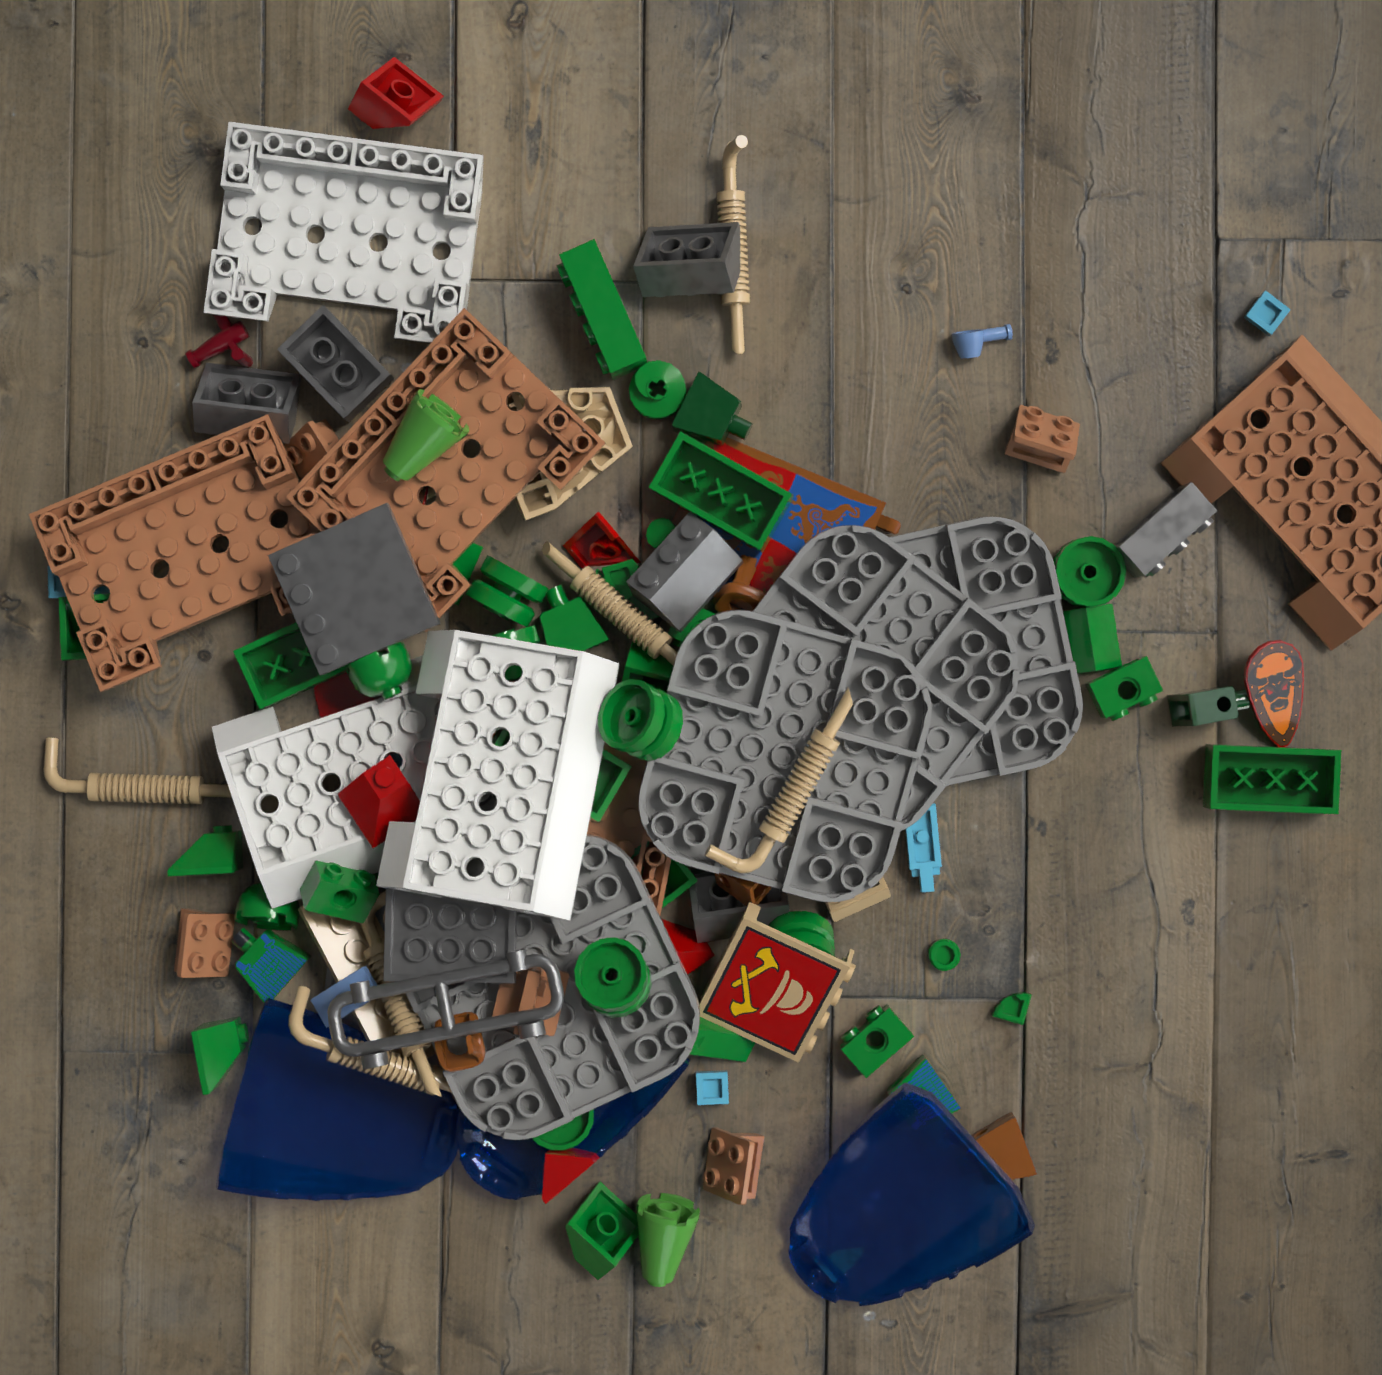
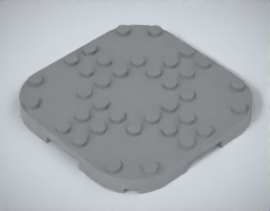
[889,516,1083,786]
[753,525,1020,831]
[639,610,932,902]
[406,834,700,1140]

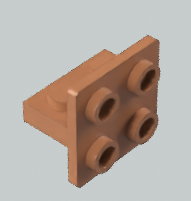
[1005,405,1080,473]
[284,419,339,480]
[174,908,235,978]
[492,967,569,1036]
[703,1128,764,1205]

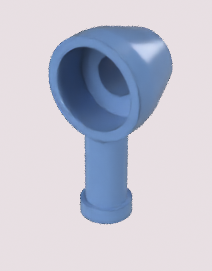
[952,324,1013,359]

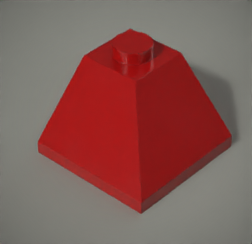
[348,57,444,129]
[337,755,420,849]

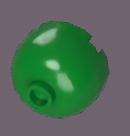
[345,642,412,700]
[234,883,300,931]

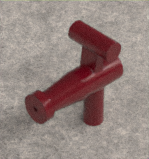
[185,314,253,369]

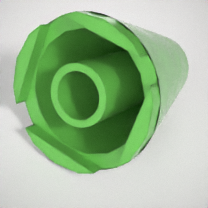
[383,389,469,481]
[636,1193,700,1287]

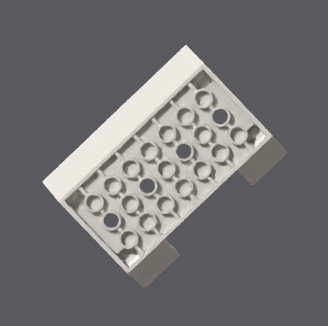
[204,122,484,343]
[376,630,619,921]
[212,655,441,909]

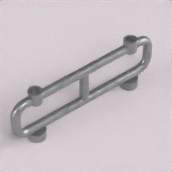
[328,949,564,1069]

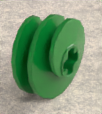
[629,360,686,420]

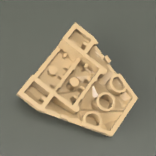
[507,387,633,521]

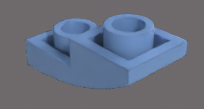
[311,966,377,1028]

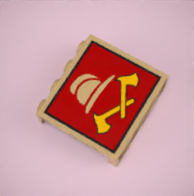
[699,902,856,1063]

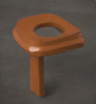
[712,555,766,612]
[434,1012,485,1072]

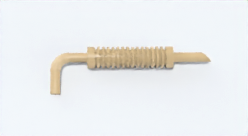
[716,135,750,354]
[542,541,677,666]
[705,687,853,873]
[43,738,232,804]
[361,891,442,1097]
[288,986,452,1095]

